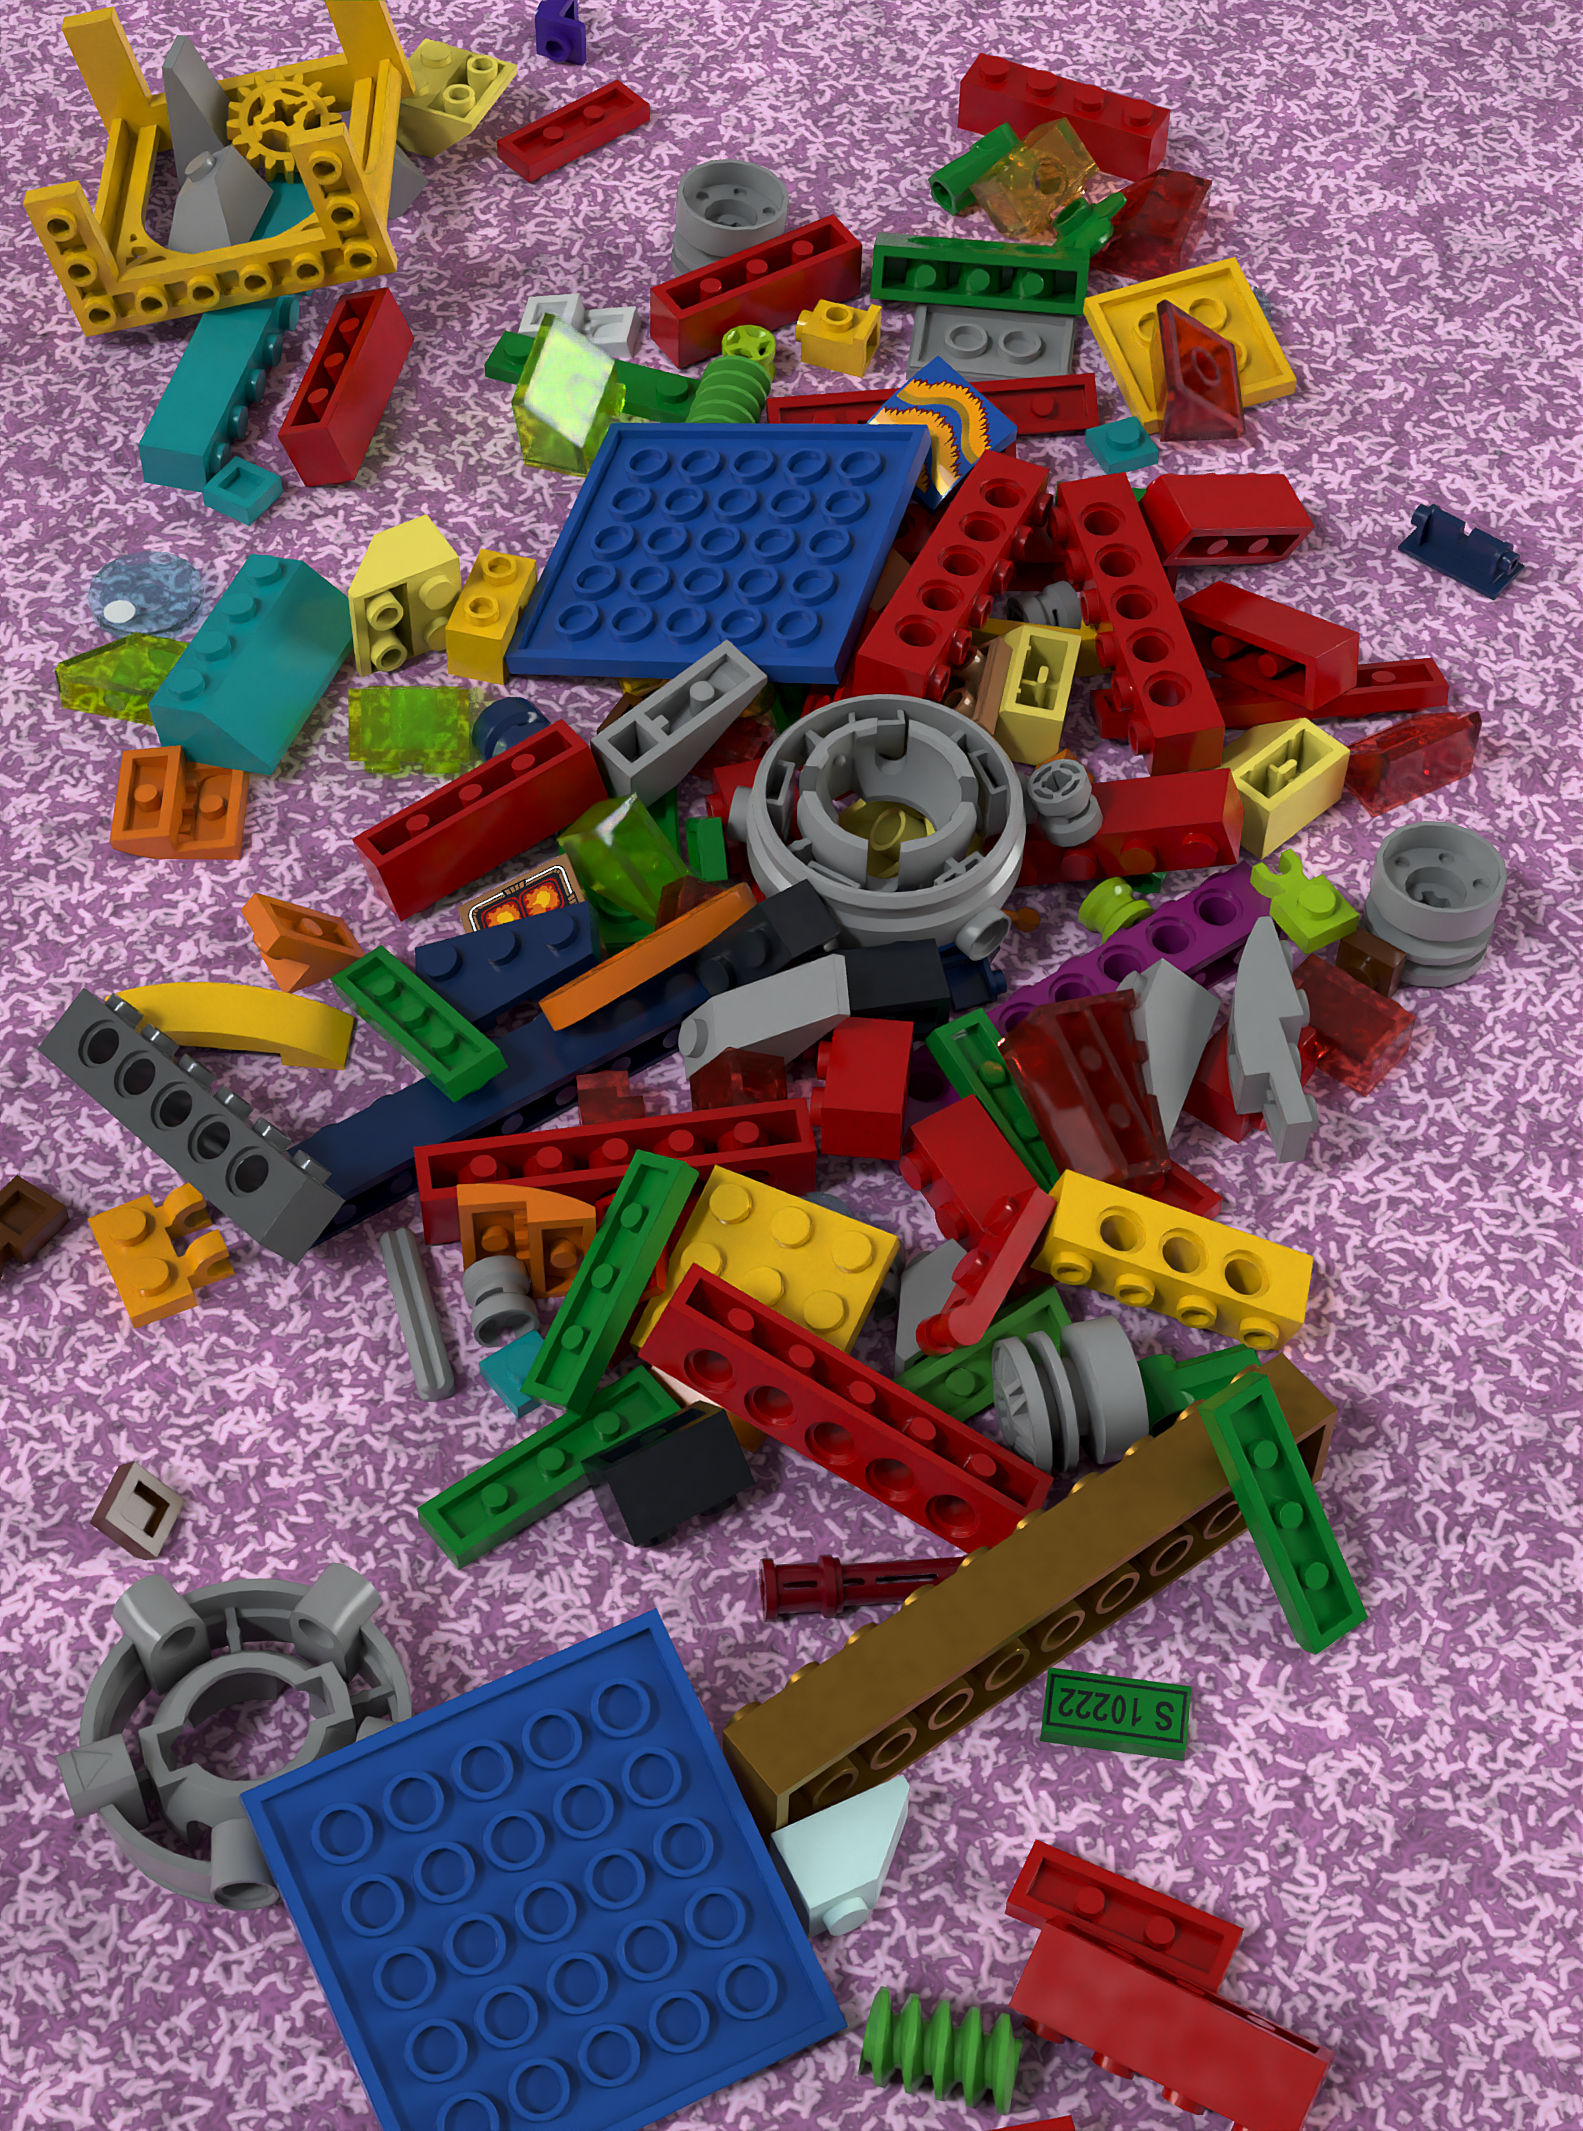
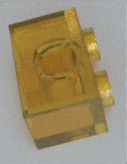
[969,117,1100,238]

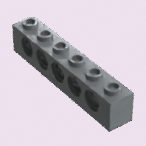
[37,988,345,1266]

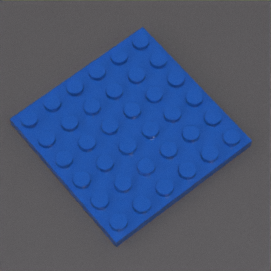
[504,423,932,684]
[239,1608,848,2131]

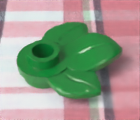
[1052,192,1127,258]

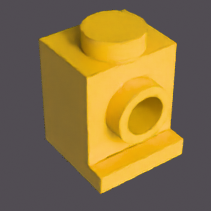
[795,299,882,378]

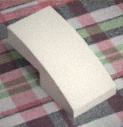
[518,293,641,358]

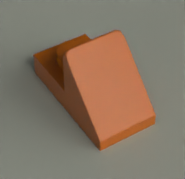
[240,892,365,994]

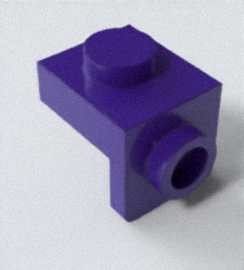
[535,0,587,66]

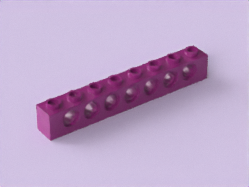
[882,860,1288,1177]

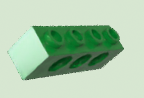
[870,232,1090,316]

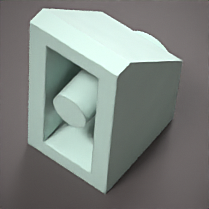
[770,1775,910,1938]

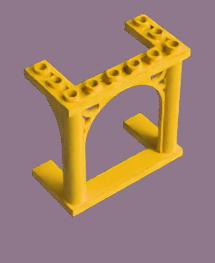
[23,0,416,337]

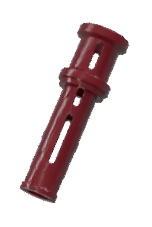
[759,1554,969,1622]

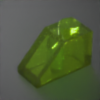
[55,632,190,727]
[556,793,704,929]

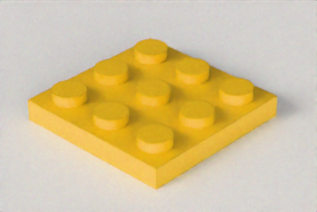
[1083,257,1297,435]
[629,1165,901,1355]

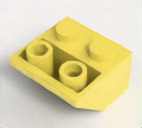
[396,38,518,158]
[348,514,462,678]
[979,625,1082,766]
[1193,718,1351,860]

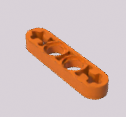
[538,882,758,1031]

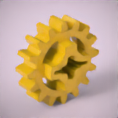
[226,70,342,184]

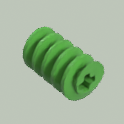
[685,355,771,423]
[858,1986,1025,2115]

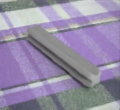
[380,1227,455,1402]

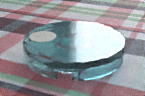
[88,551,205,645]

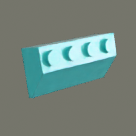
[148,554,354,775]

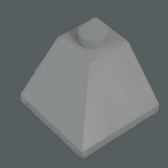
[167,144,274,254]

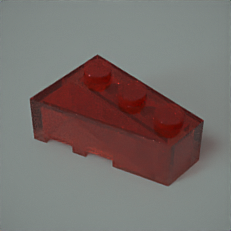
[996,988,1172,1195]

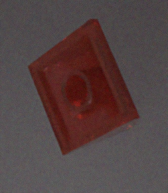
[1149,299,1247,442]
[1344,710,1482,818]

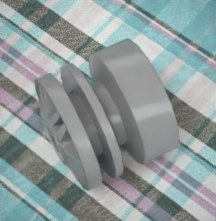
[670,159,789,278]
[1359,821,1507,987]
[991,1315,1149,1475]

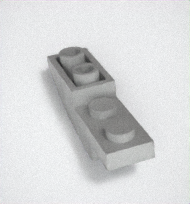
[1226,916,1318,1164]

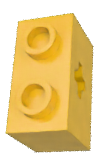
[445,548,538,686]

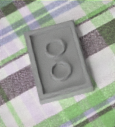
[906,302,1077,382]

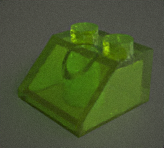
[511,313,626,479]
[348,685,478,773]

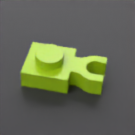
[1250,848,1360,955]

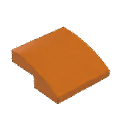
[110,745,251,860]
[457,1184,597,1299]

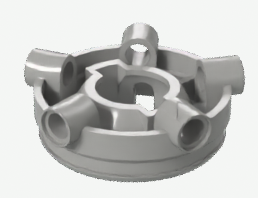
[727,694,1038,965]
[55,1562,413,1911]

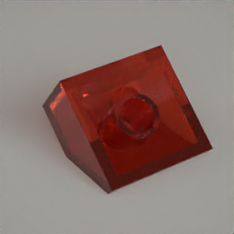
[1089,168,1213,282]

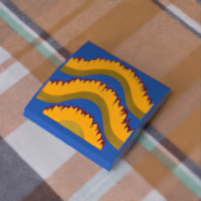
[866,355,1018,516]

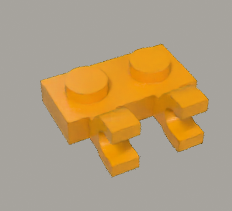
[87,1182,235,1329]

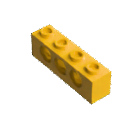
[1030,1169,1314,1351]

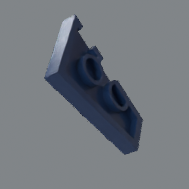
[415,900,601,1034]

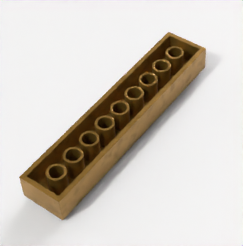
[722,1352,1338,1853]

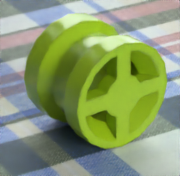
[722,325,776,382]
[1078,877,1155,944]

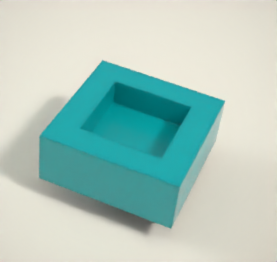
[1084,416,1159,475]
[202,456,283,526]
[479,1329,544,1419]

